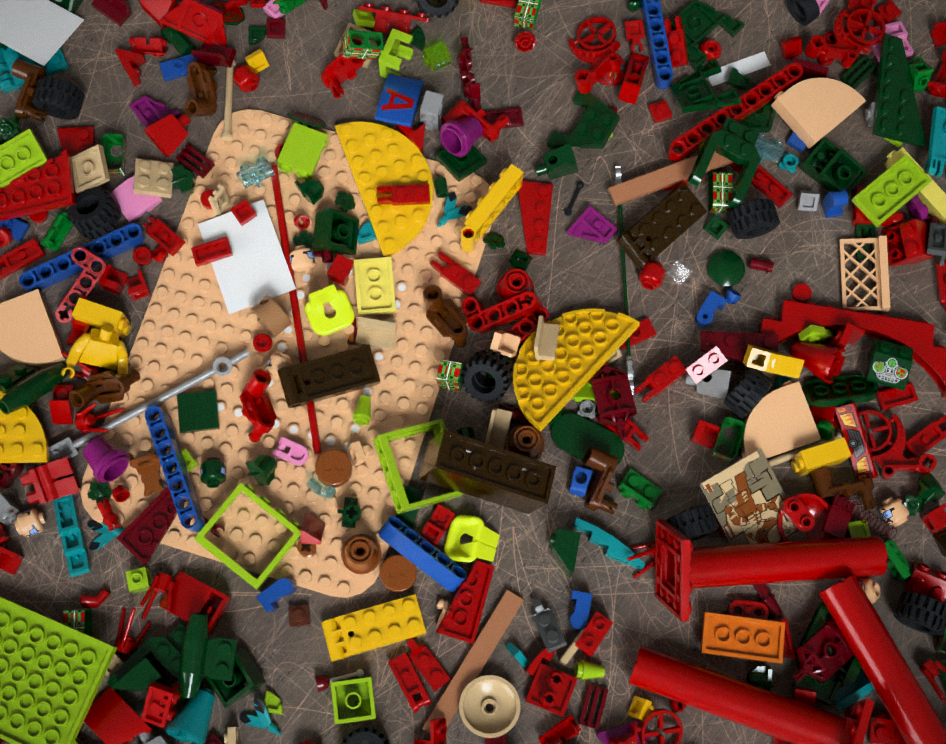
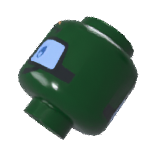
[200,457,226,488]

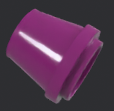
[440,116,483,157]
[83,437,129,483]

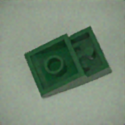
[798,137,868,196]

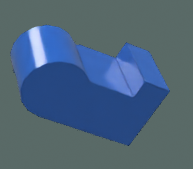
[821,189,848,219]
[695,291,728,328]
[256,578,297,613]
[569,590,592,630]

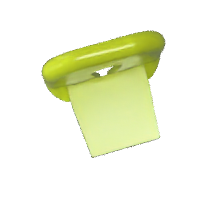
[304,284,355,336]
[444,515,500,562]

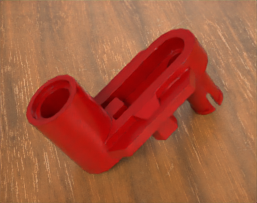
[321,34,366,98]
[441,99,510,143]
[239,369,277,443]

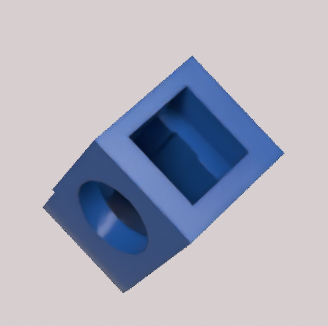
[569,466,592,497]

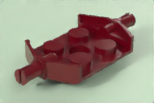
[458,37,481,111]
[588,361,637,439]
[793,621,854,682]

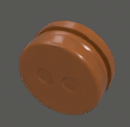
[315,449,352,488]
[380,554,417,593]

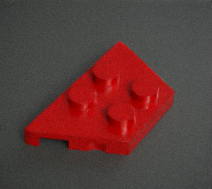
[160,0,227,47]

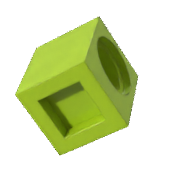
[125,567,152,594]

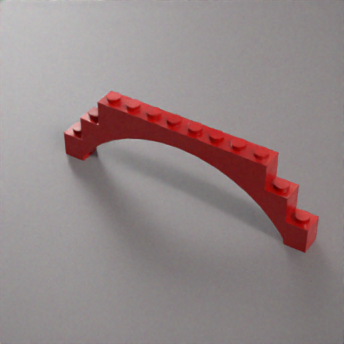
[735,299,946,398]

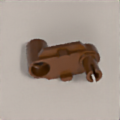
[11,59,47,122]
[184,62,218,117]
[423,285,468,348]
[69,370,140,409]
[583,446,618,515]
[810,467,877,511]

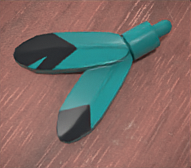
[437,192,473,227]
[87,520,126,551]
[240,697,281,736]

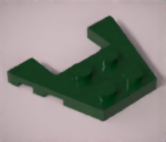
[671,0,745,71]
[670,58,741,113]
[717,67,776,133]
[546,92,620,149]

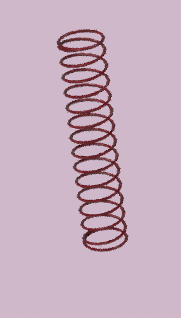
[834,492,897,540]

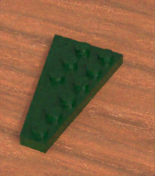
[872,34,926,148]

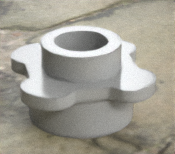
[577,400,597,419]

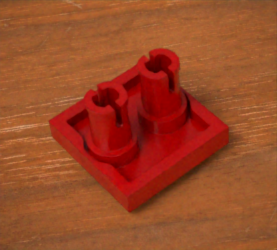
[525,663,578,717]

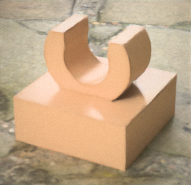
[347,441,372,467]

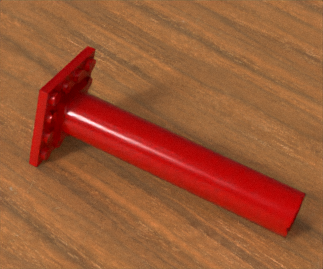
[655,519,888,622]
[819,574,946,744]
[628,645,875,744]

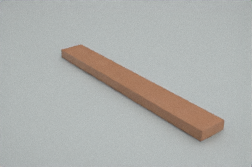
[608,151,734,206]
[422,590,524,734]

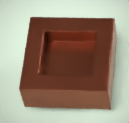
[288,604,311,627]

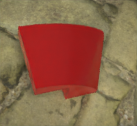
[84,687,152,744]

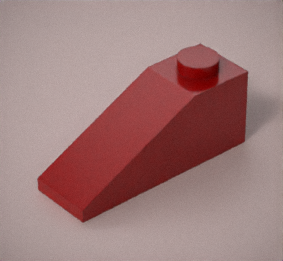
[618,52,650,105]

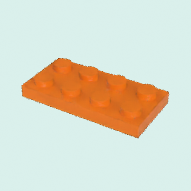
[700,612,785,664]

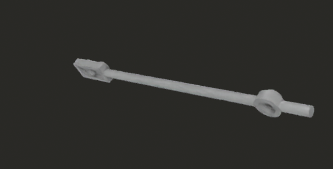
[38,349,250,465]

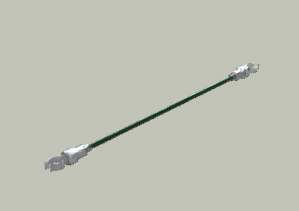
[614,166,635,394]

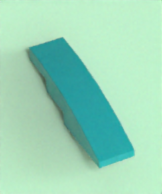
[53,494,91,577]
[572,517,645,570]

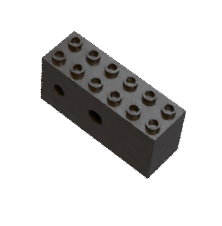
[419,429,556,514]

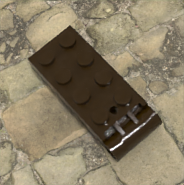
[616,183,707,270]
[277,345,381,408]

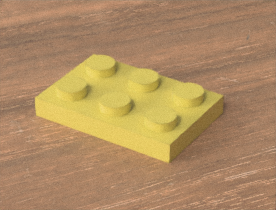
[354,257,396,316]

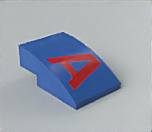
[375,74,424,127]

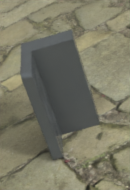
[926,222,946,266]

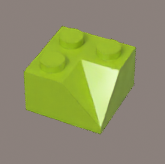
[330,677,376,725]

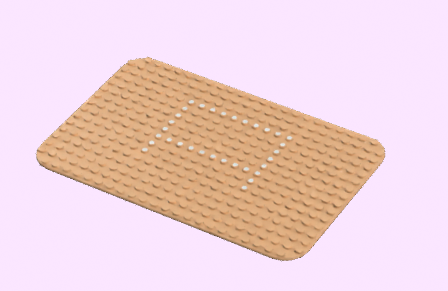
[80,109,492,598]

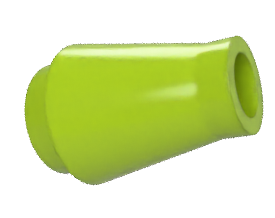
[352,395,371,426]
[574,660,605,680]

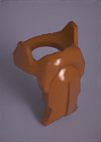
[128,449,164,497]

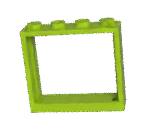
[373,419,464,515]
[194,483,302,590]

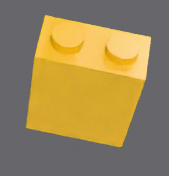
[72,298,131,340]
[791,437,852,477]

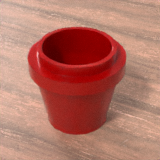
[496,269,534,308]

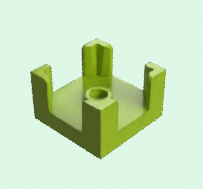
[378,28,414,79]

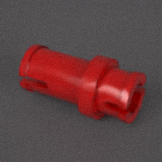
[97,499,121,531]

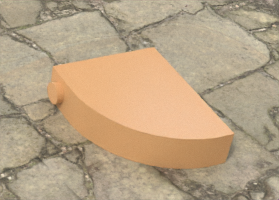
[771,78,866,149]
[0,289,67,368]
[740,380,821,459]

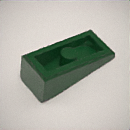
[396,485,424,529]

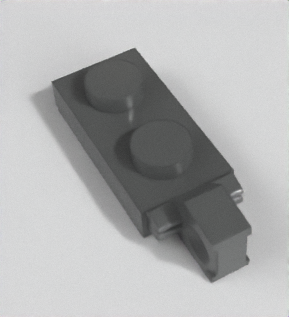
[532,598,567,653]

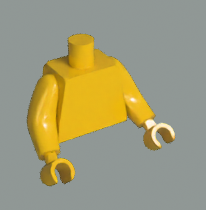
[61,324,128,379]

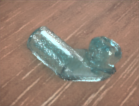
[307,478,336,499]

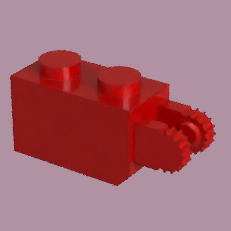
[634,355,687,403]

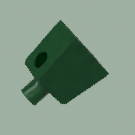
[534,143,578,180]

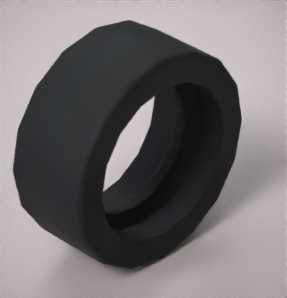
[787,0,820,26]

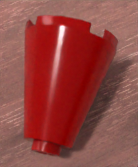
[789,341,846,384]

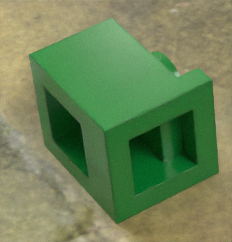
[908,61,934,92]

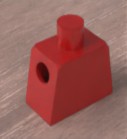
[143,114,191,158]

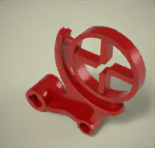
[805,8,886,69]
[568,17,621,94]
[859,410,937,480]
[608,708,683,744]

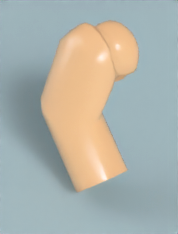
[435,599,451,627]

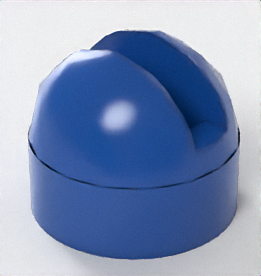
[724,288,741,304]

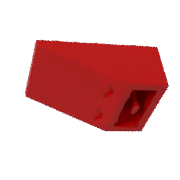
[159,571,232,635]

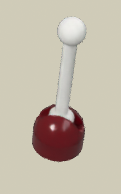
[315,669,364,692]

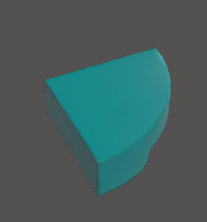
[357,221,376,245]
[505,642,529,667]

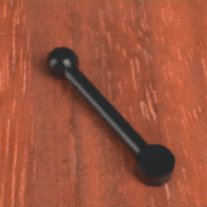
[564,181,584,216]

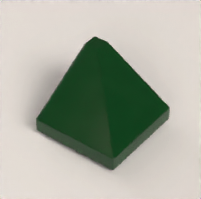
[703,214,731,240]
[509,249,533,272]

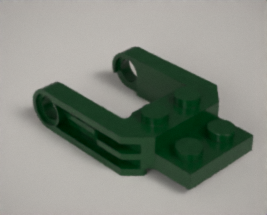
[687,117,761,209]
[793,602,861,706]
[107,623,186,726]

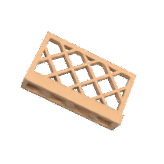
[839,236,890,313]

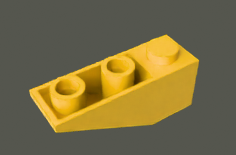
[743,344,805,379]

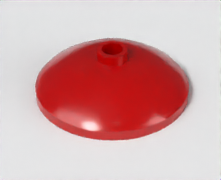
[777,493,831,542]

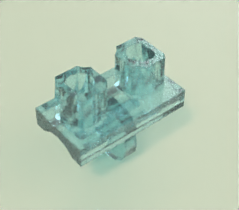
[755,133,785,163]
[236,156,275,188]

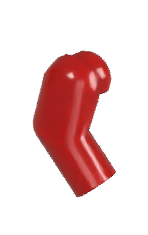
[79,588,111,608]

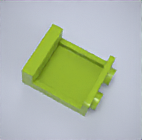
[277,122,329,180]

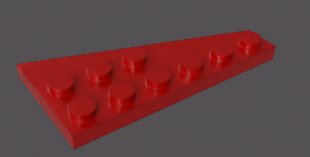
[0,149,76,221]

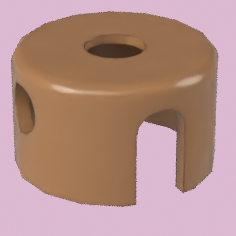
[250,295,291,338]

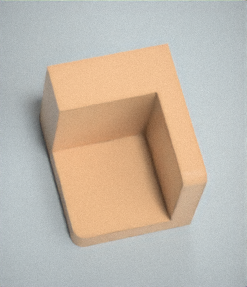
[490,330,521,357]

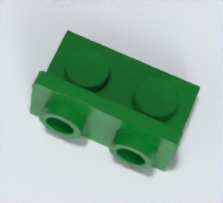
[617,469,663,511]
[884,538,913,582]

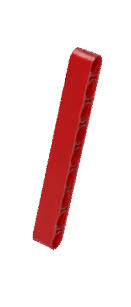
[667,63,803,162]

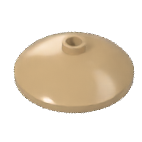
[459,675,520,738]

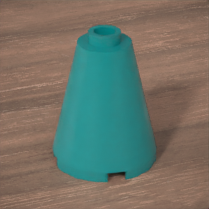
[166,687,215,744]

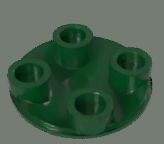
[708,251,745,288]

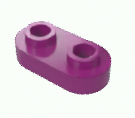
[905,194,929,221]

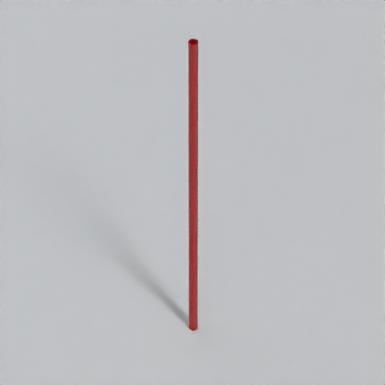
[270,165,322,454]

